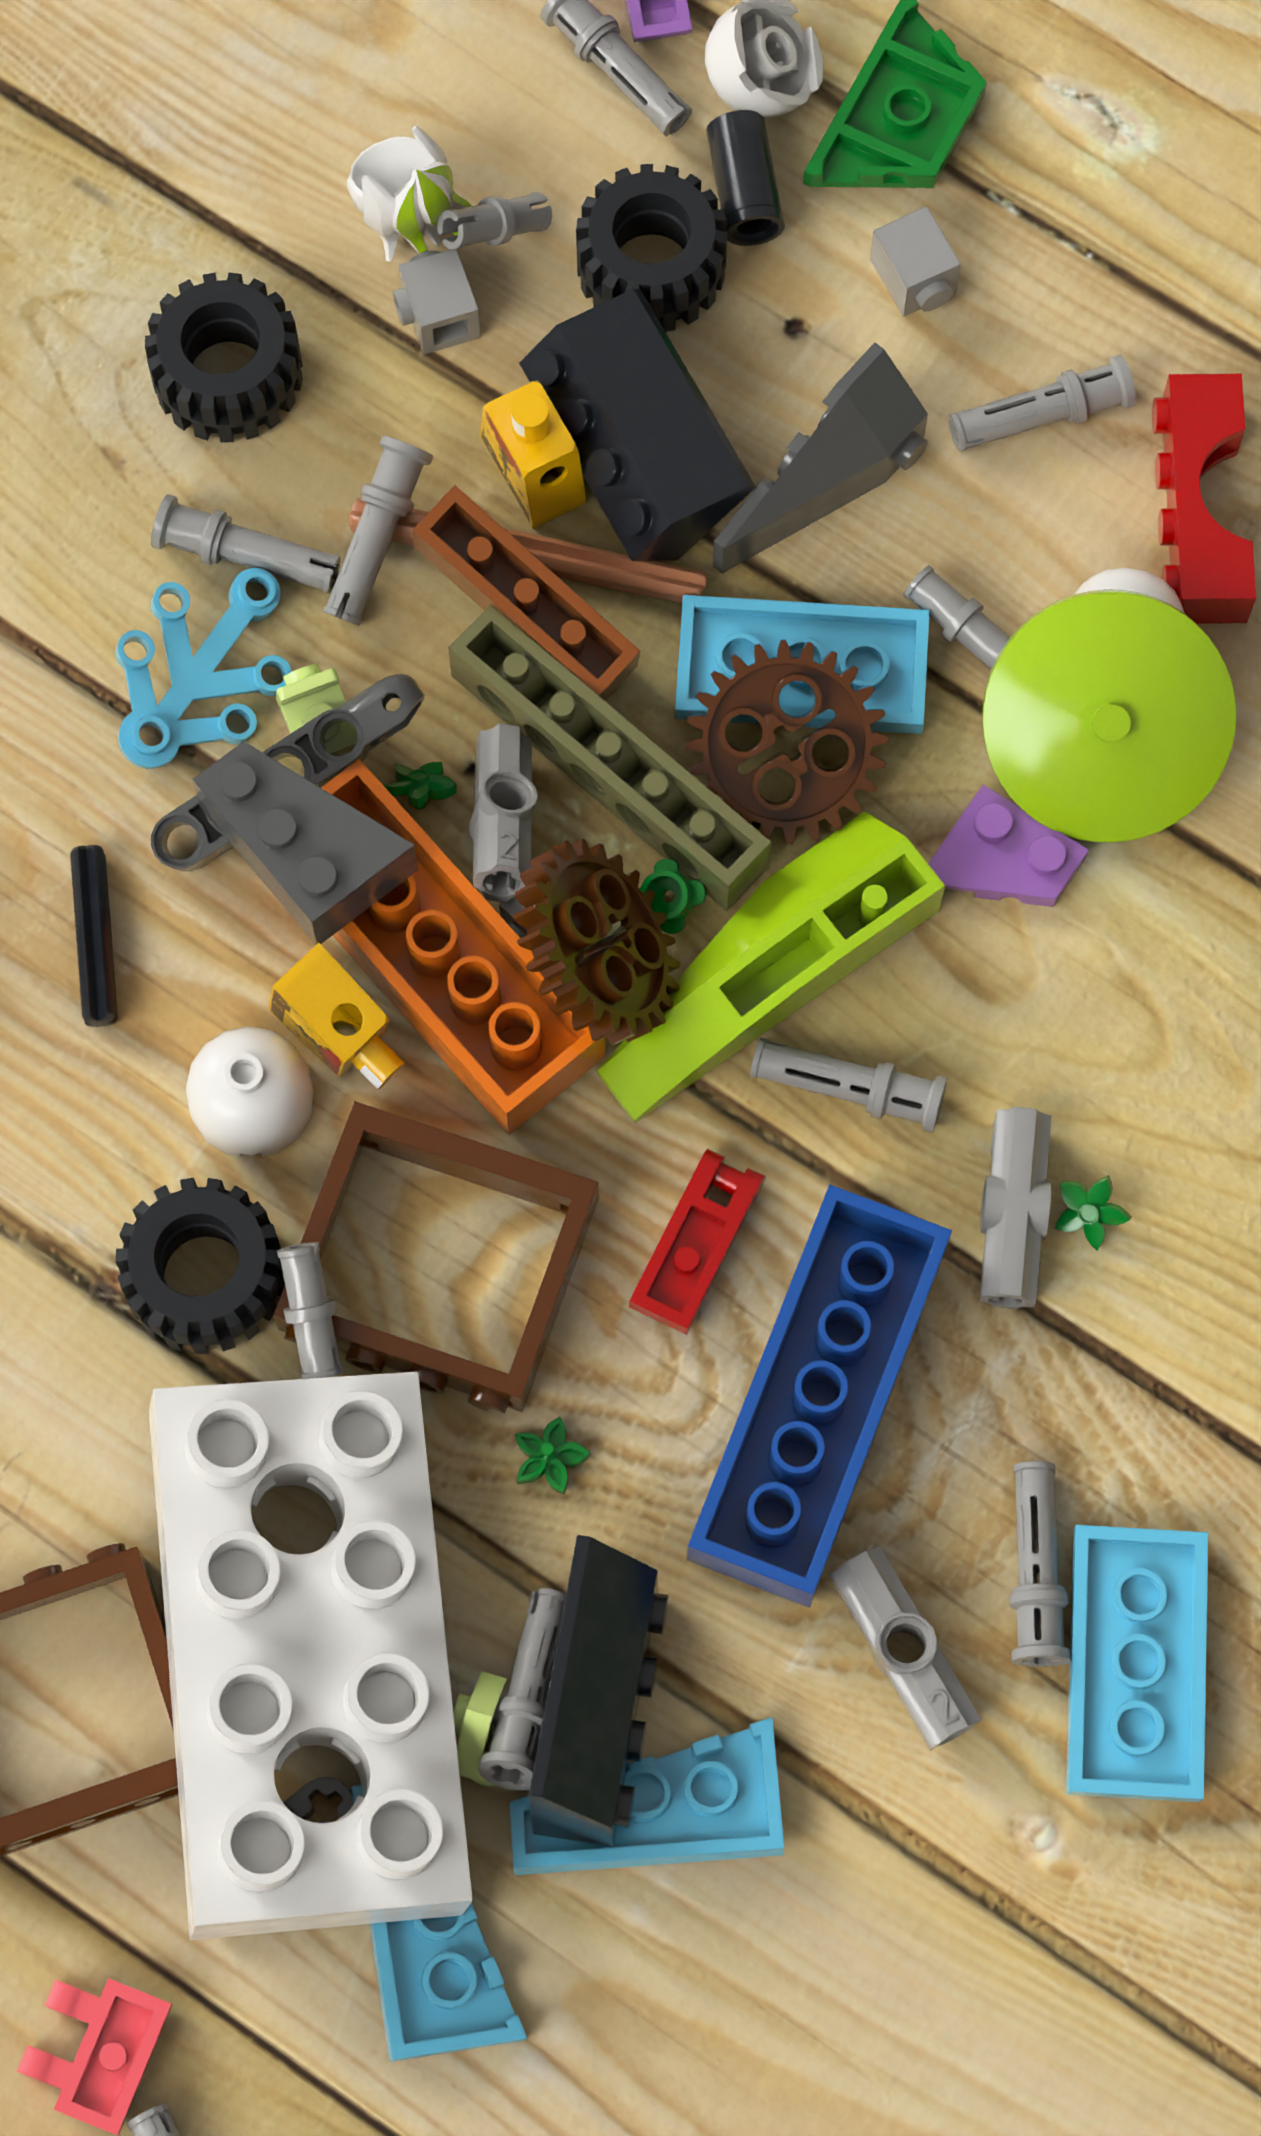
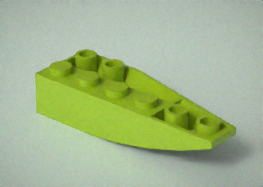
[597,811,945,1123]

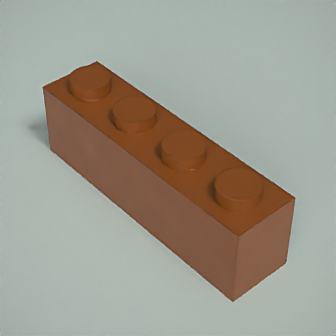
[412,485,641,701]

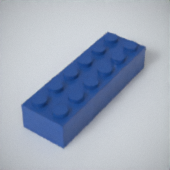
[687,1184,952,1608]

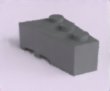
[192,741,418,945]

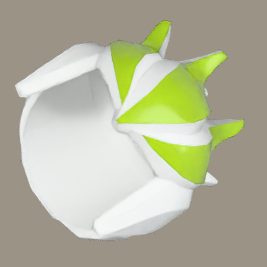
[347,125,471,262]

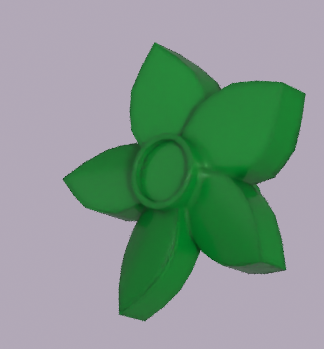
[383,762,457,809]
[1054,1175,1132,1251]
[515,1416,591,1495]

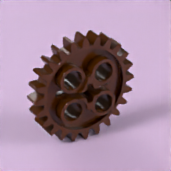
[685,639,889,844]
[513,839,680,1045]

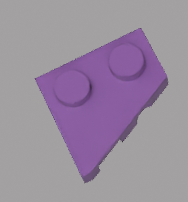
[928,785,1089,907]

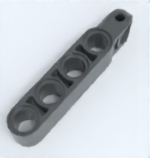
[151,674,425,872]

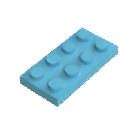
[675,595,929,734]
[1066,1525,1208,1802]

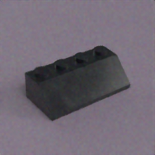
[519,289,756,561]
[528,1535,669,1847]

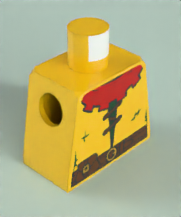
[480,381,586,529]
[268,943,405,1090]

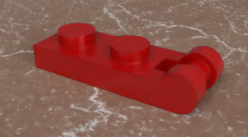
[629,1148,766,1335]

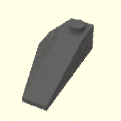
[713,342,928,573]

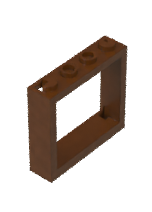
[273,1101,599,1413]
[0,1543,179,1857]

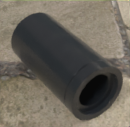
[706,110,785,246]

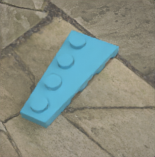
[509,1717,784,1875]
[350,1785,527,2062]

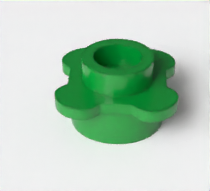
[639,859,707,934]

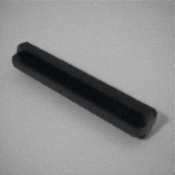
[70,845,118,1027]

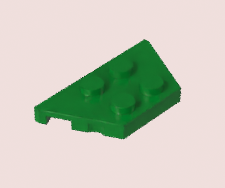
[803,0,987,188]

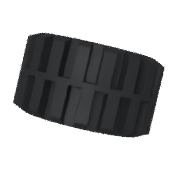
[576,164,728,332]
[145,272,303,443]
[115,1178,285,1354]

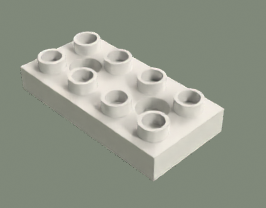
[149,1372,473,1940]

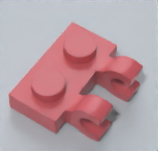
[17,1978,173,2136]

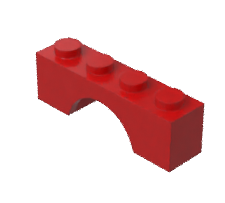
[1152,373,1256,624]

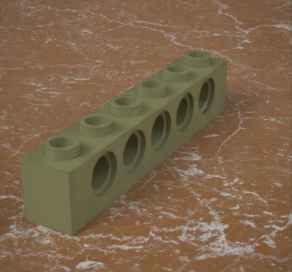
[448,605,771,911]

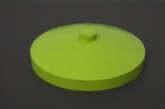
[982,589,1236,843]

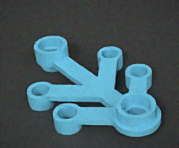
[115,568,292,769]

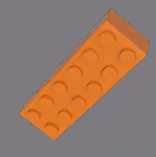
[321,758,606,1135]

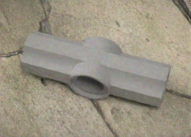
[468,723,538,903]
[979,1107,1052,1309]
[829,1545,981,1751]

